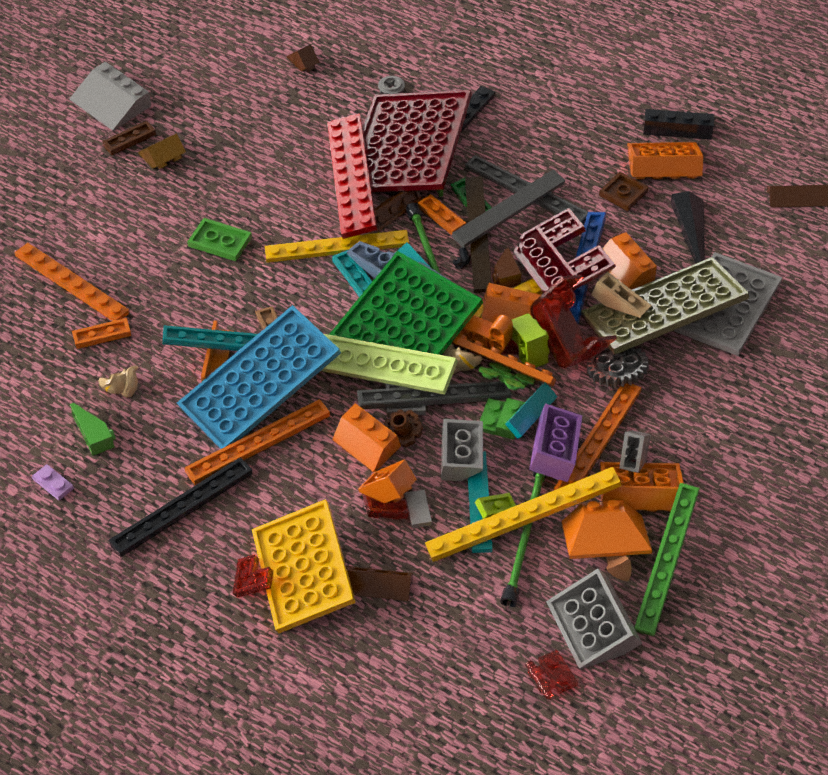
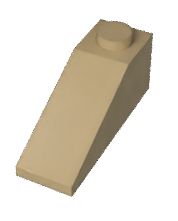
[591,272,652,318]

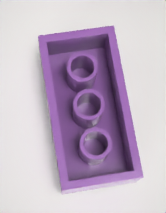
[529,404,582,482]

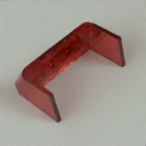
[530,275,617,368]

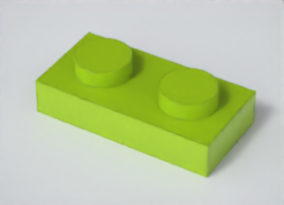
[475,493,516,519]

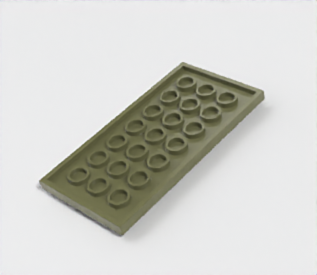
[581,257,749,354]

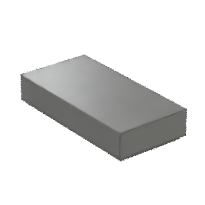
[405,490,432,528]

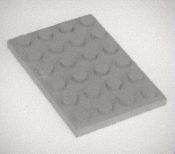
[674,252,782,356]

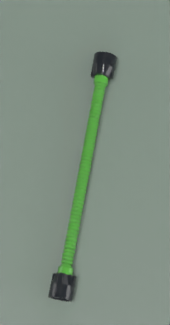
[406,202,441,274]
[500,472,547,607]

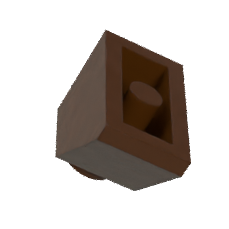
[286,45,320,72]
[492,248,521,287]

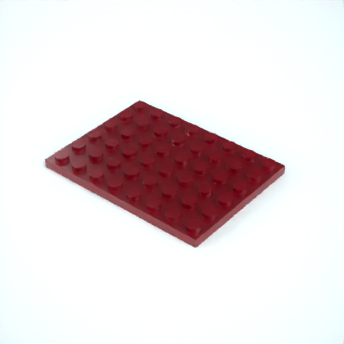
[363,90,472,192]

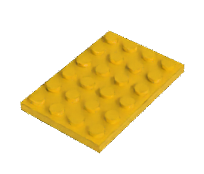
[252,499,356,634]

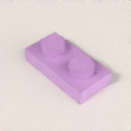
[32,464,74,500]

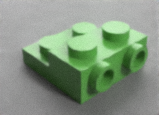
[480,398,525,440]

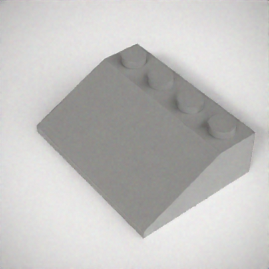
[70,61,151,131]
[546,569,642,669]

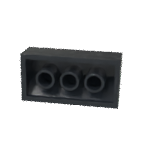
[643,109,714,140]

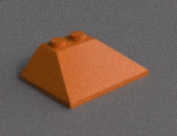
[562,500,652,559]

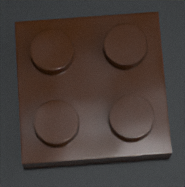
[599,172,648,211]

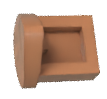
[606,555,632,581]

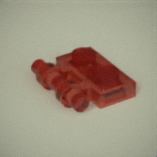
[525,650,578,699]

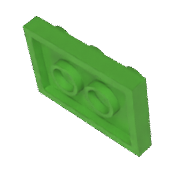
[187,218,252,261]

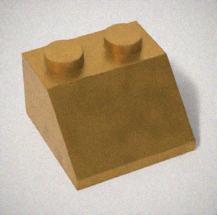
[138,133,186,169]

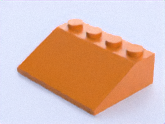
[627,142,703,179]
[600,462,684,512]

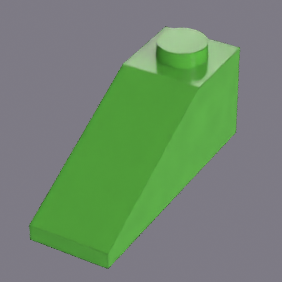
[70,403,116,456]

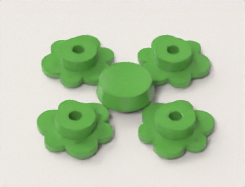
[479,362,535,390]

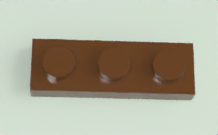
[102,121,156,156]

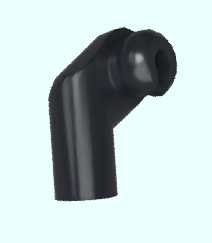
[453,247,470,269]

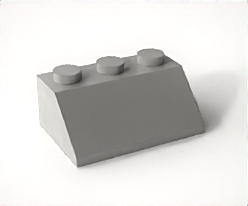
[441,419,483,481]

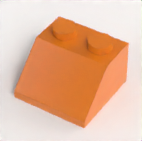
[358,459,417,503]

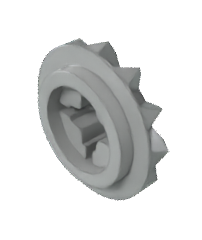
[378,76,405,94]

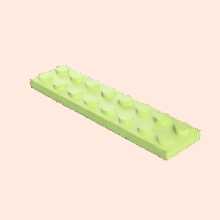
[321,334,458,395]

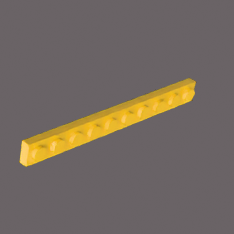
[425,467,621,562]

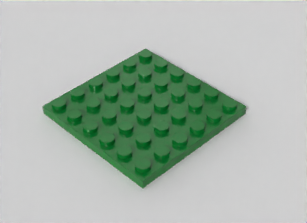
[329,251,484,355]

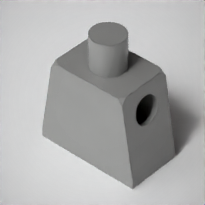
[619,430,651,473]

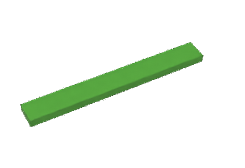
[634,483,700,637]

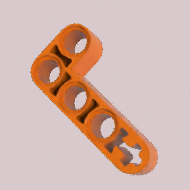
[460,315,513,352]

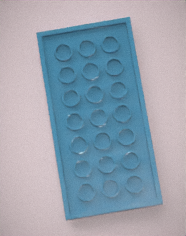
[177,305,341,449]

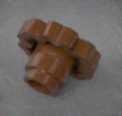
[384,409,423,448]

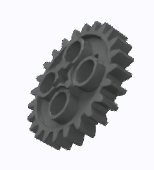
[586,345,649,388]

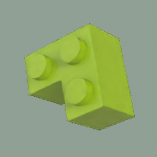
[512,313,550,368]

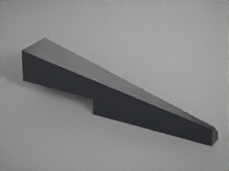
[671,191,705,263]

